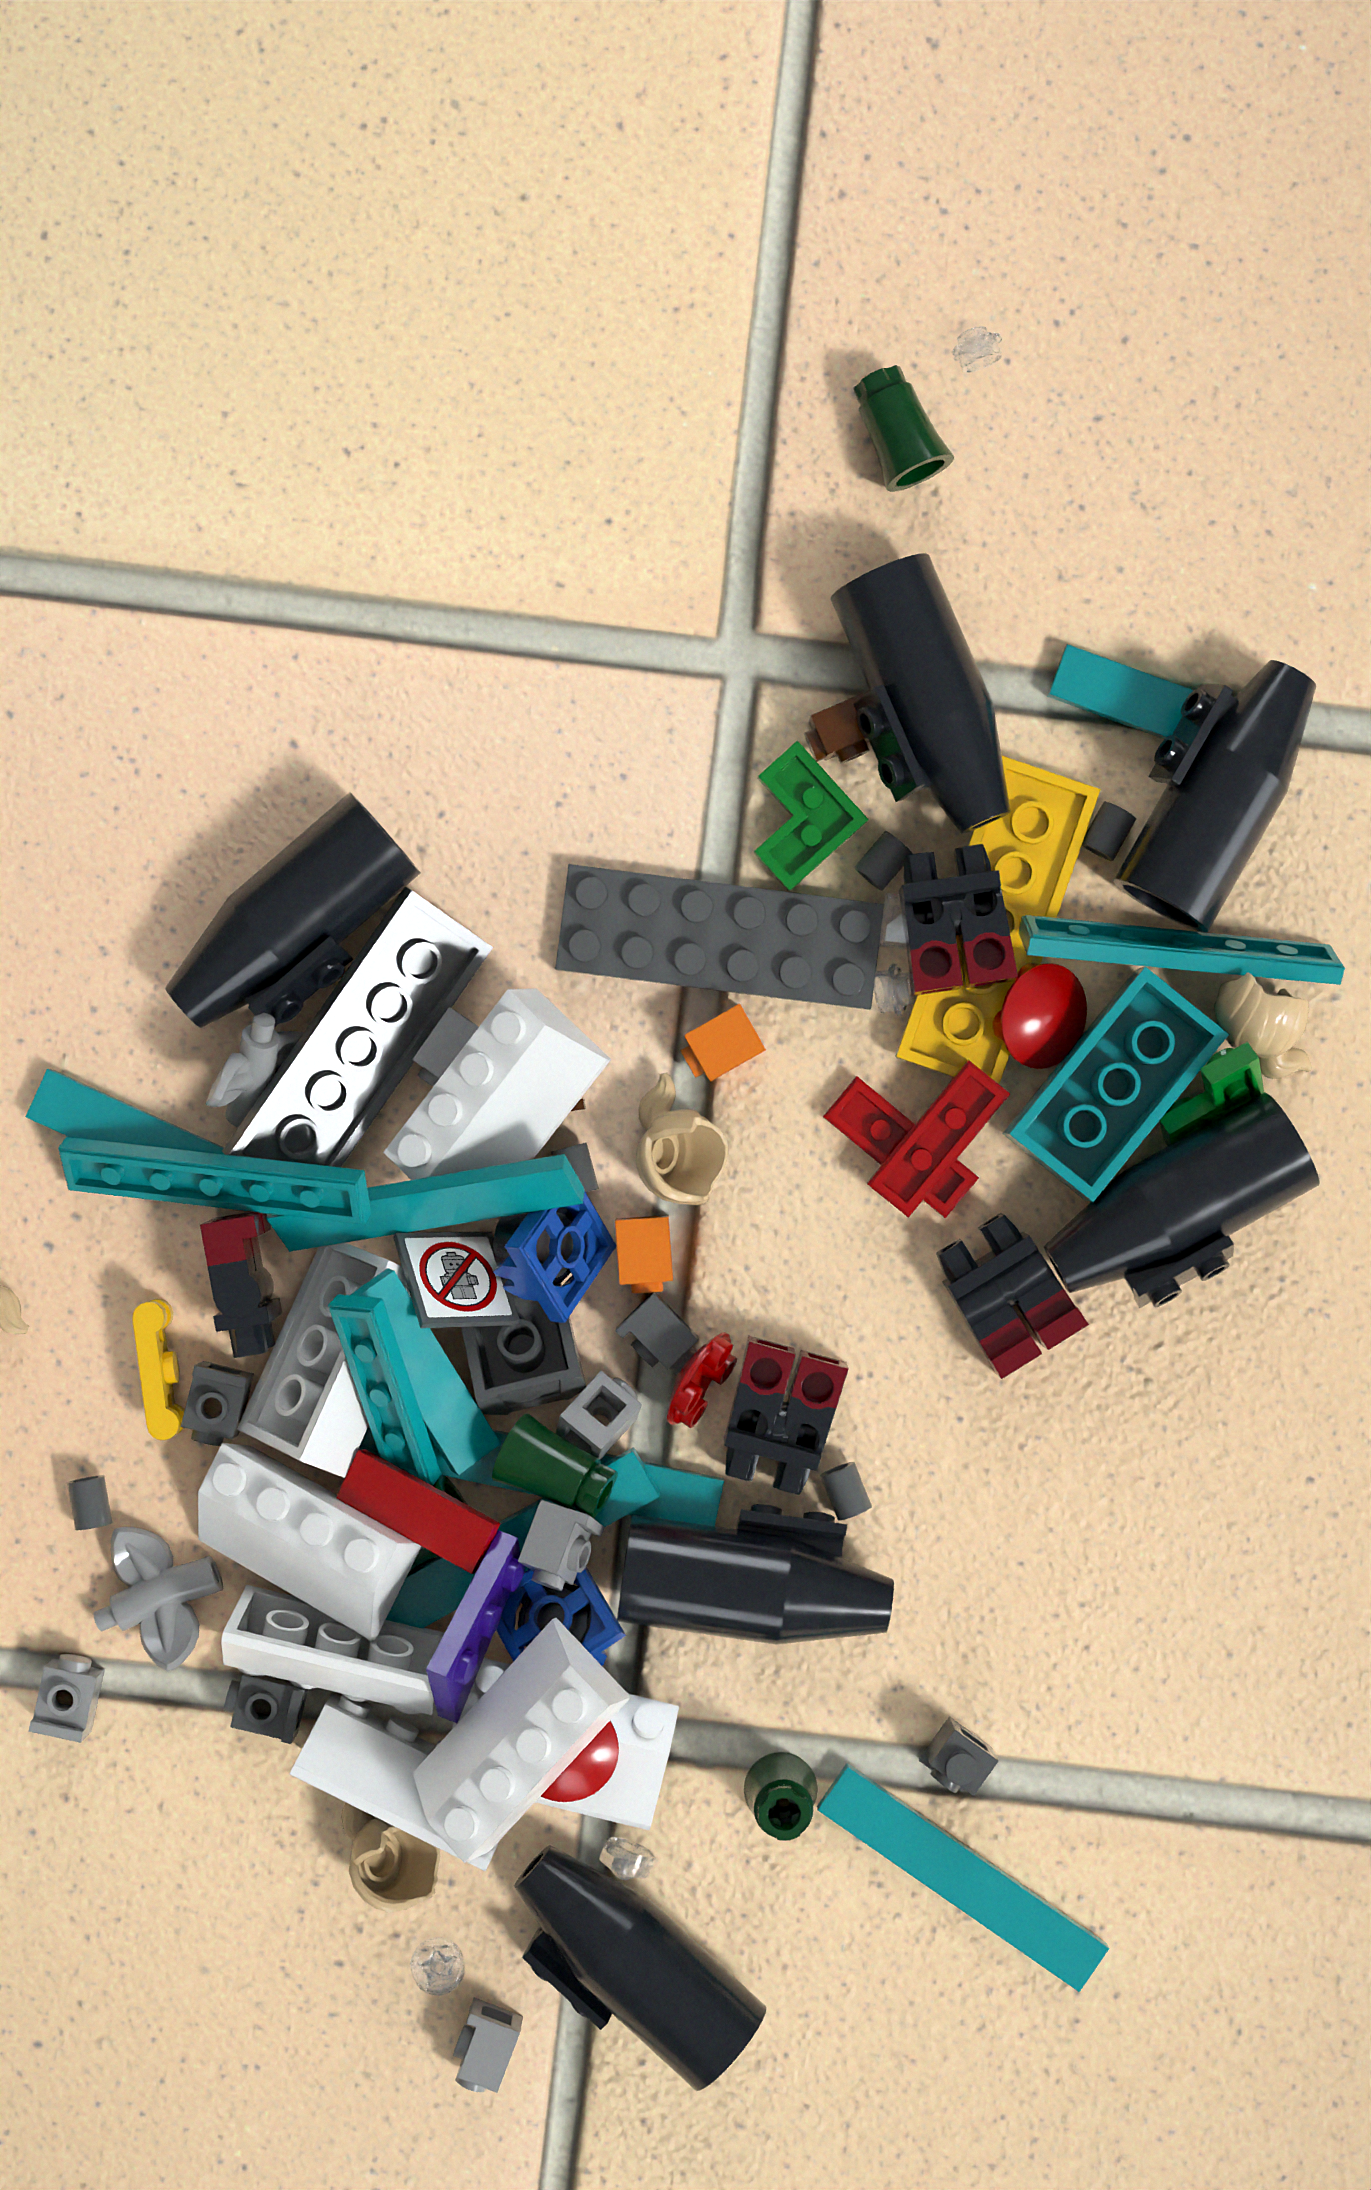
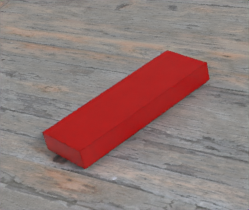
[867,1059,1010,1218]
[822,1076,979,1218]
[336,1449,501,1574]

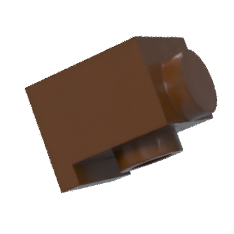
[804,690,870,764]

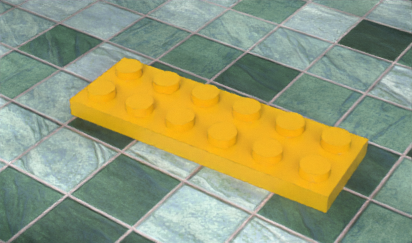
[895,756,1101,1084]

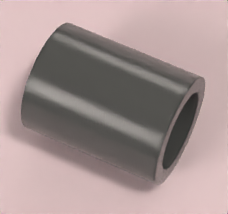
[1082,801,1136,861]
[854,831,913,891]
[551,1142,599,1192]
[820,1462,872,1520]
[67,1475,112,1530]

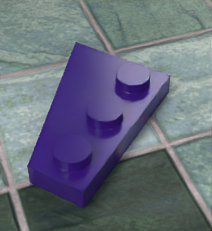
[426,1530,525,1724]

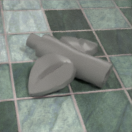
[206,1013,304,1127]
[93,1527,223,1671]

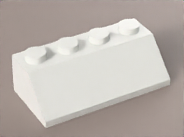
[383,988,611,1180]
[237,1243,411,1478]
[198,1443,421,1641]
[221,1585,444,1715]
[413,1618,631,1863]
[452,1658,679,1830]
[290,1694,499,1871]

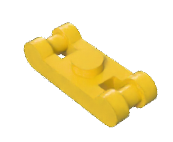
[132,1299,185,1440]

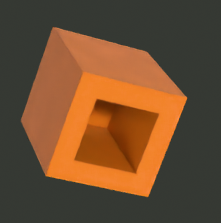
[680,1004,766,1082]
[615,1215,673,1294]

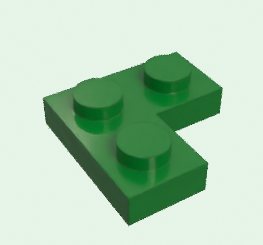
[754,741,869,892]
[1159,1041,1264,1146]

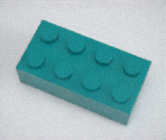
[1002,966,1229,1202]

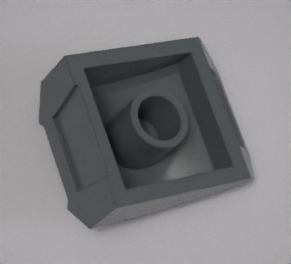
[461,1283,586,1415]

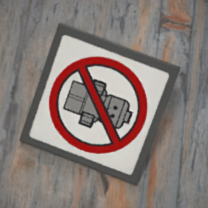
[393,1232,520,1328]

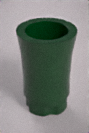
[853,365,954,492]
[492,1413,618,1518]
[744,1752,818,1841]

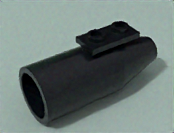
[831,553,1011,834]
[1113,660,1317,933]
[165,792,421,1028]
[1043,1092,1320,1308]
[617,1504,894,1645]
[514,1845,767,2091]

